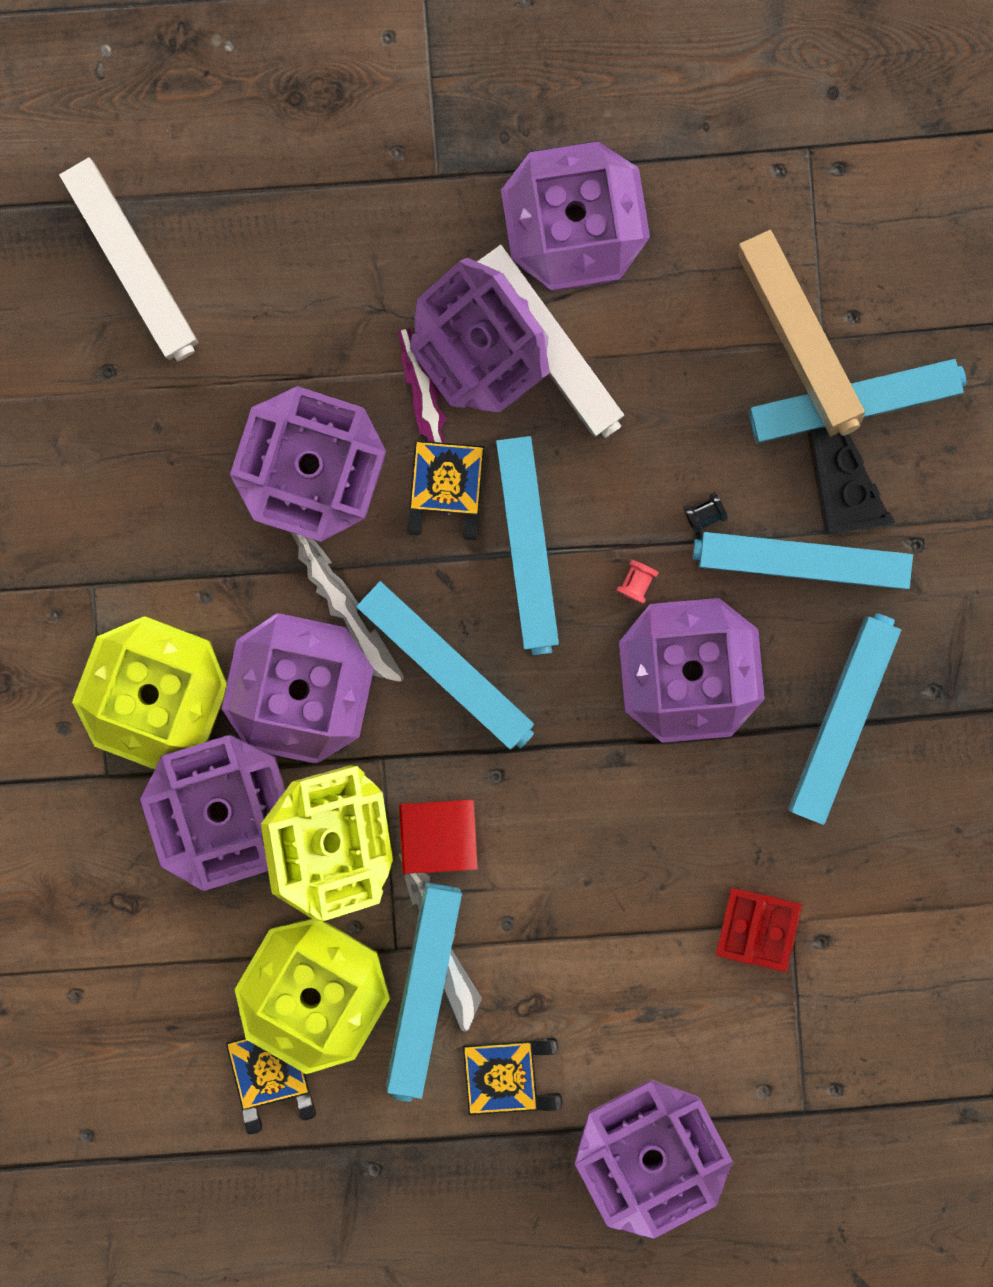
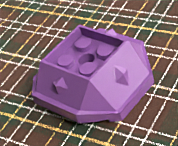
[501,142,650,292]
[410,258,550,413]
[230,386,387,542]
[618,598,765,743]
[221,613,374,764]
[140,735,286,891]
[574,1079,733,1238]

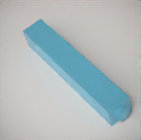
[748,359,967,444]
[496,436,559,655]
[692,532,913,590]
[356,581,534,750]
[788,613,902,825]
[385,882,462,1102]

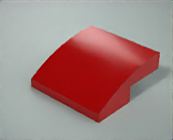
[399,800,478,874]
[716,888,803,972]

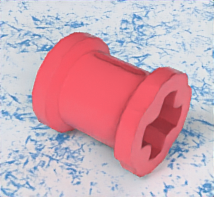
[616,560,659,604]

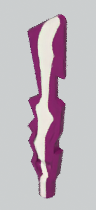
[397,328,450,516]

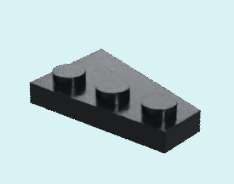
[808,428,895,535]

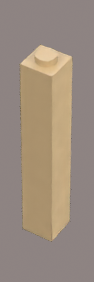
[738,229,865,436]

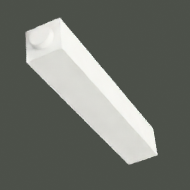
[59,157,199,362]
[477,245,624,438]

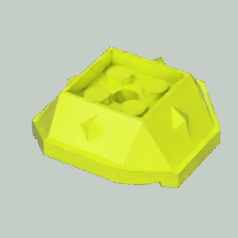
[72,616,227,769]
[261,766,393,922]
[234,918,390,1074]

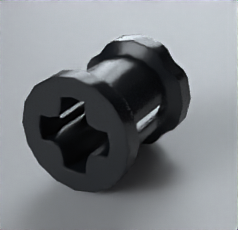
[683,492,728,535]

